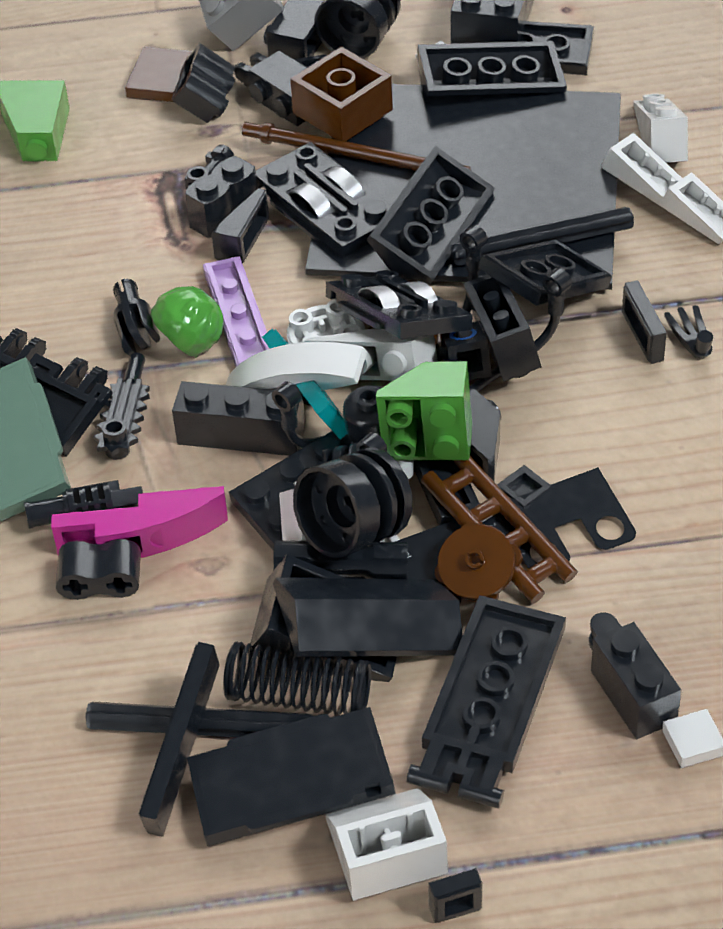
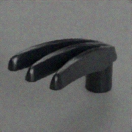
[664,305,713,358]

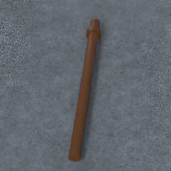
[242,122,471,171]

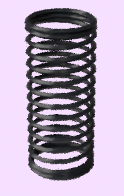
[223,641,371,716]

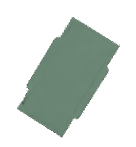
[0,357,71,522]

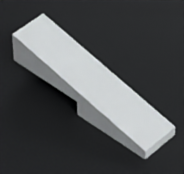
[600,133,723,244]

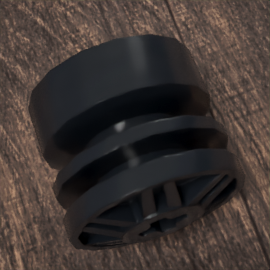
[314,0,401,59]
[293,447,412,558]

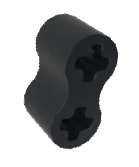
[56,539,141,600]

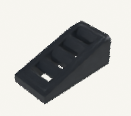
[211,188,269,263]

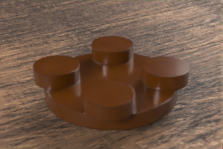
[435,522,522,603]

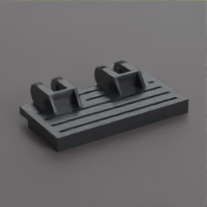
[0,328,113,457]

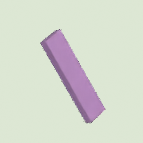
[203,256,270,367]

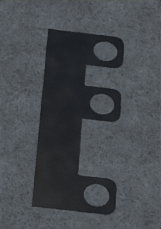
[395,467,636,604]

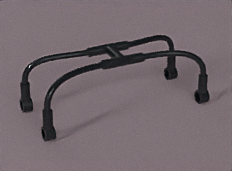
[271,224,572,452]

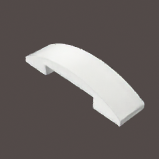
[226,342,367,390]

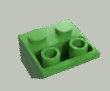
[376,362,473,460]

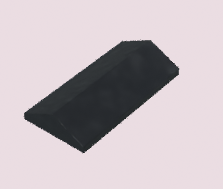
[417,41,567,96]
[367,146,495,284]
[273,578,463,657]

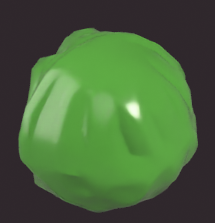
[150,286,224,358]

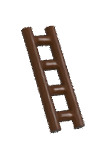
[421,456,578,604]

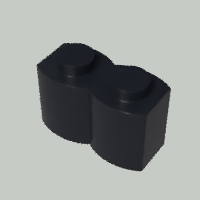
[172,43,236,123]
[185,156,257,238]

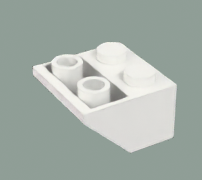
[326,788,448,901]

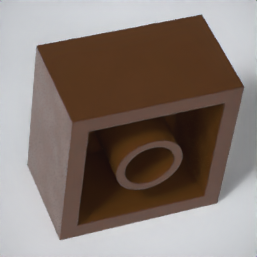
[290,47,393,141]

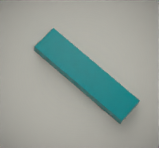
[262,328,347,439]

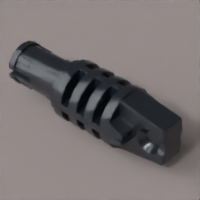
[24,480,143,529]

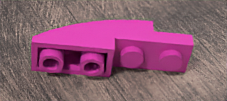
[51,486,228,558]

